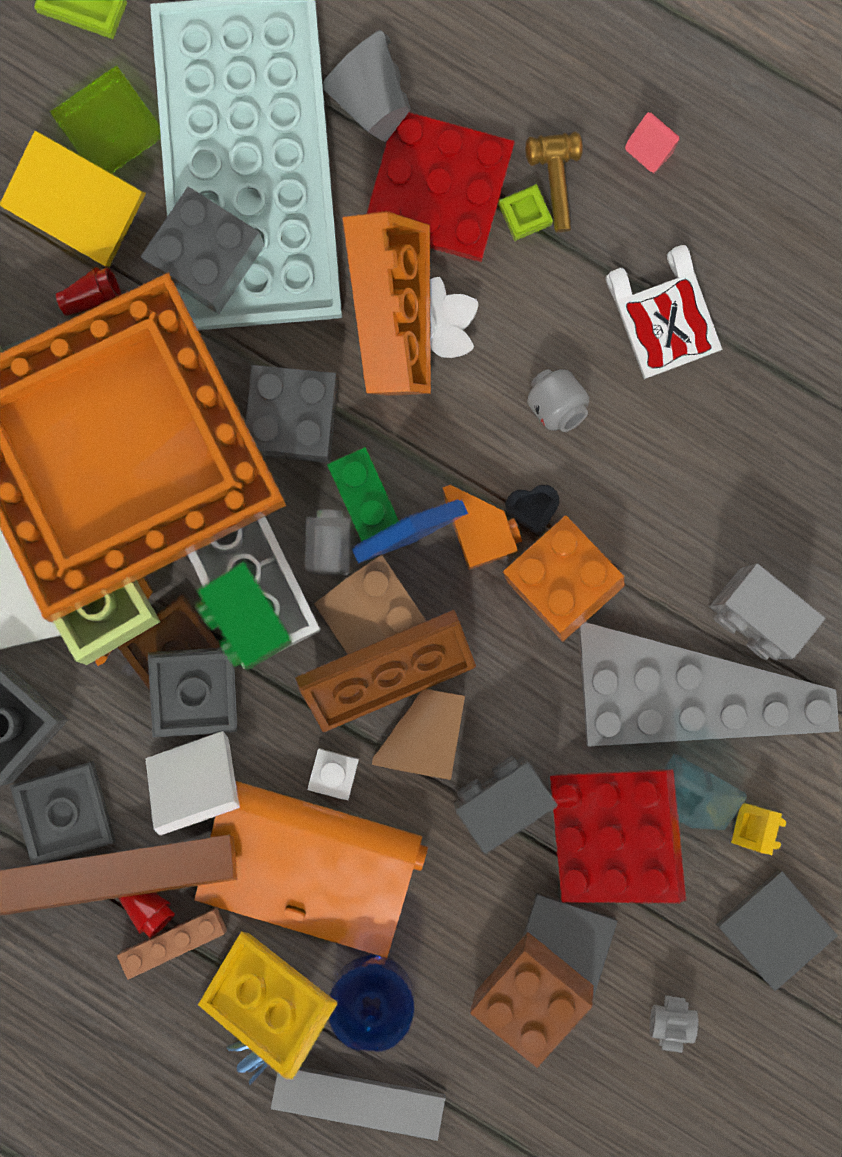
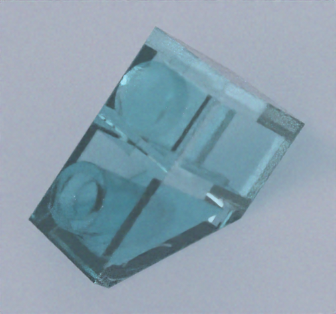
[664,753,747,830]

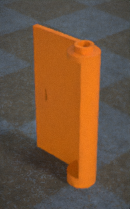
[194,781,428,958]

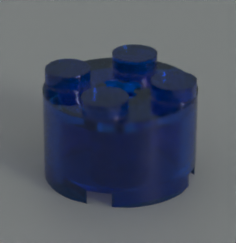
[329,954,415,1052]

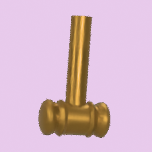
[525,132,583,233]

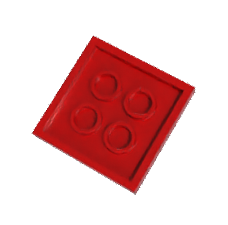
[367,112,515,262]
[550,769,686,903]

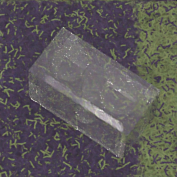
[305,510,354,575]

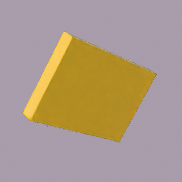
[0,131,146,267]
[198,932,337,1079]

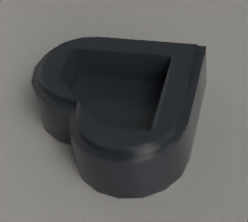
[505,485,560,537]

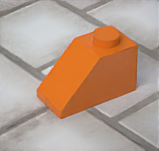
[442,485,522,570]

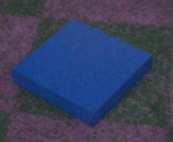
[352,499,468,563]

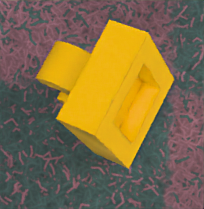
[731,802,786,855]

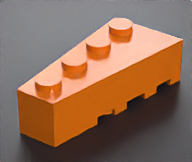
[342,212,431,396]

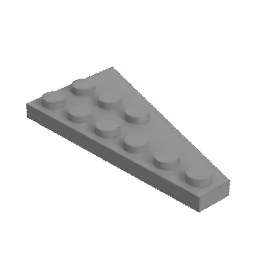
[579,622,839,746]

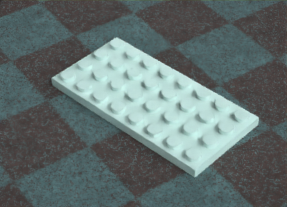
[150,0,342,330]

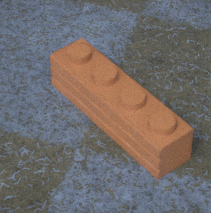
[117,907,227,979]

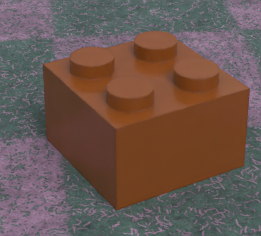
[470,932,594,1068]

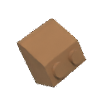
[314,555,426,654]

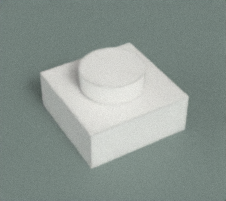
[307,748,359,800]

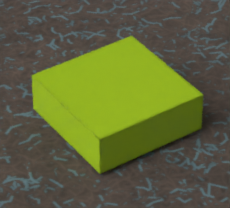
[498,184,553,241]

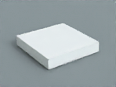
[145,731,240,835]

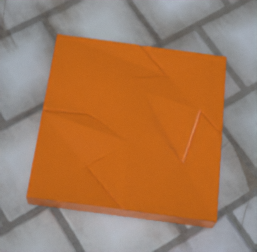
[0,273,286,622]

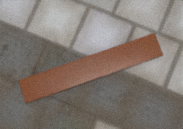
[0,835,238,916]

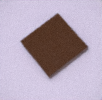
[117,594,221,690]

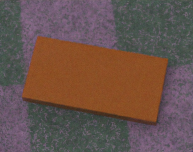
[295,610,476,732]

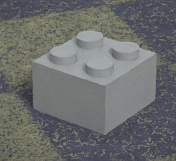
[709,563,826,660]

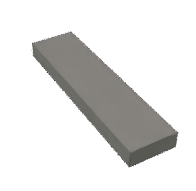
[271,1067,445,1141]

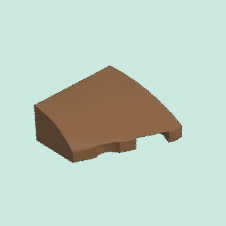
[372,689,465,780]

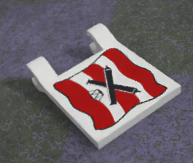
[606,245,722,379]

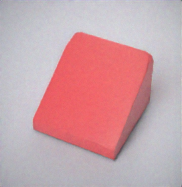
[625,112,680,173]

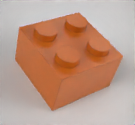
[503,515,625,642]

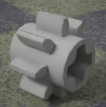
[649,996,698,1053]

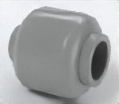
[527,369,590,432]

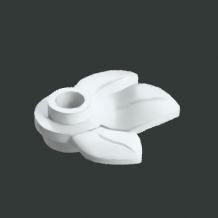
[430,277,478,358]

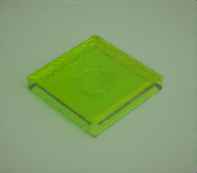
[50,65,161,173]

